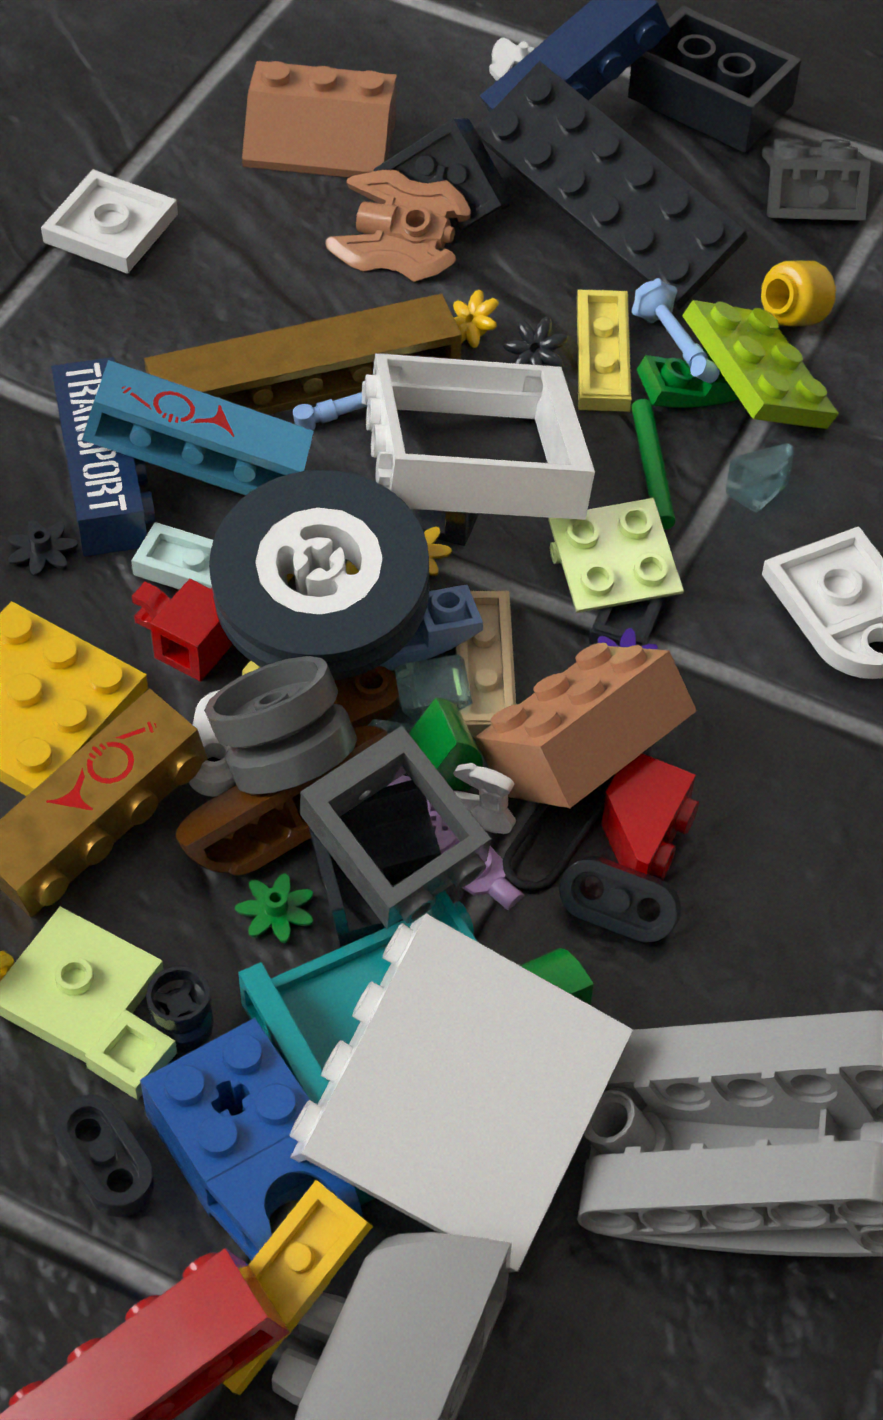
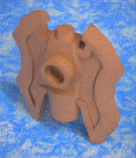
[325,170,471,282]

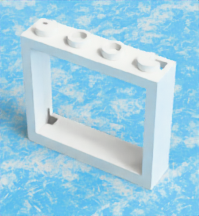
[362,353,595,520]

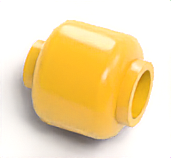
[761,260,836,327]

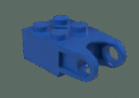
[140,1018,362,1261]

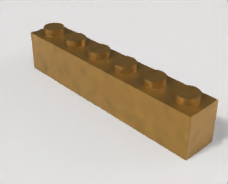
[144,294,462,415]

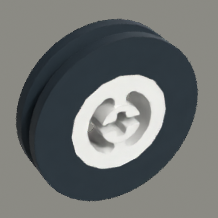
[209,470,430,680]

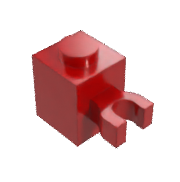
[132,578,233,682]

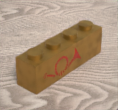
[0,688,208,918]

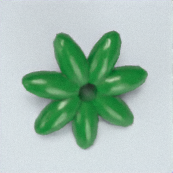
[235,873,313,943]

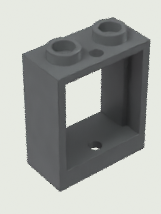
[300,726,491,929]

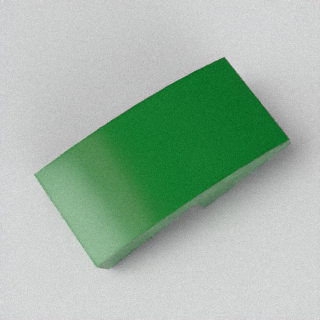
[637,347,739,407]

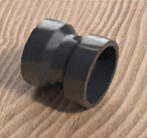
[146,966,214,1053]

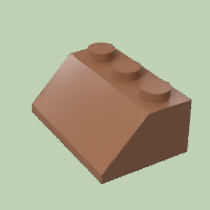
[242,61,396,178]

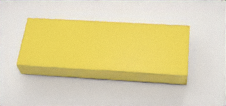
[577,290,631,412]

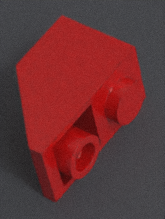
[602,753,699,879]

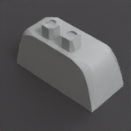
[272,1232,512,1420]

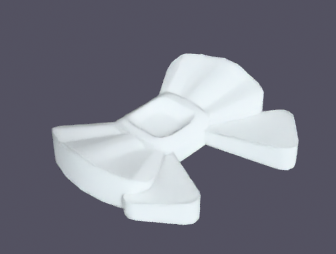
[489,38,535,81]
[453,763,516,834]

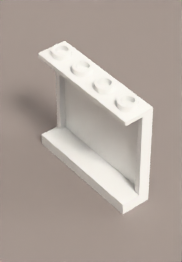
[290,914,633,1272]

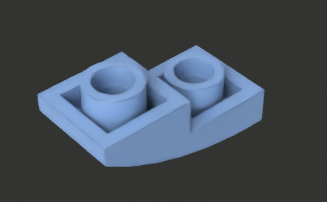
[380,585,483,671]

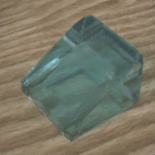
[726,443,795,513]
[395,655,473,722]

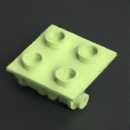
[548,498,684,613]

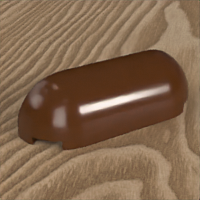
[176,726,388,875]

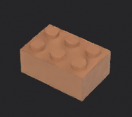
[474,643,697,808]

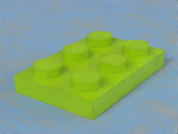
[682,300,839,429]

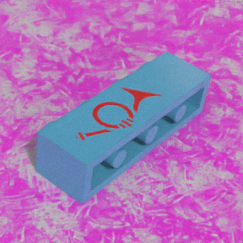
[82,360,314,495]

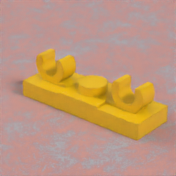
[223,1180,373,1395]

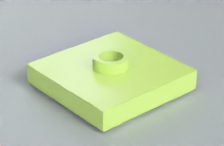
[0,906,164,1063]

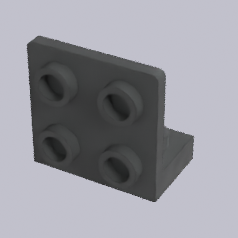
[762,138,871,220]

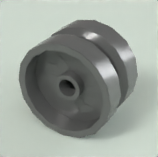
[204,656,357,794]

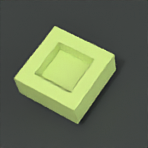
[84,1009,177,1100]

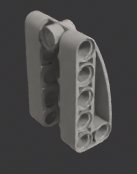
[577,1011,883,1257]

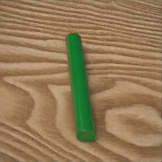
[631,399,676,530]

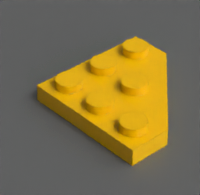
[0,601,148,796]

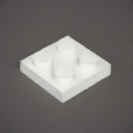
[41,170,178,274]

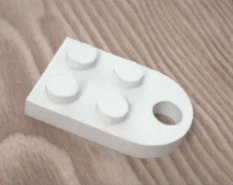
[762,526,883,679]

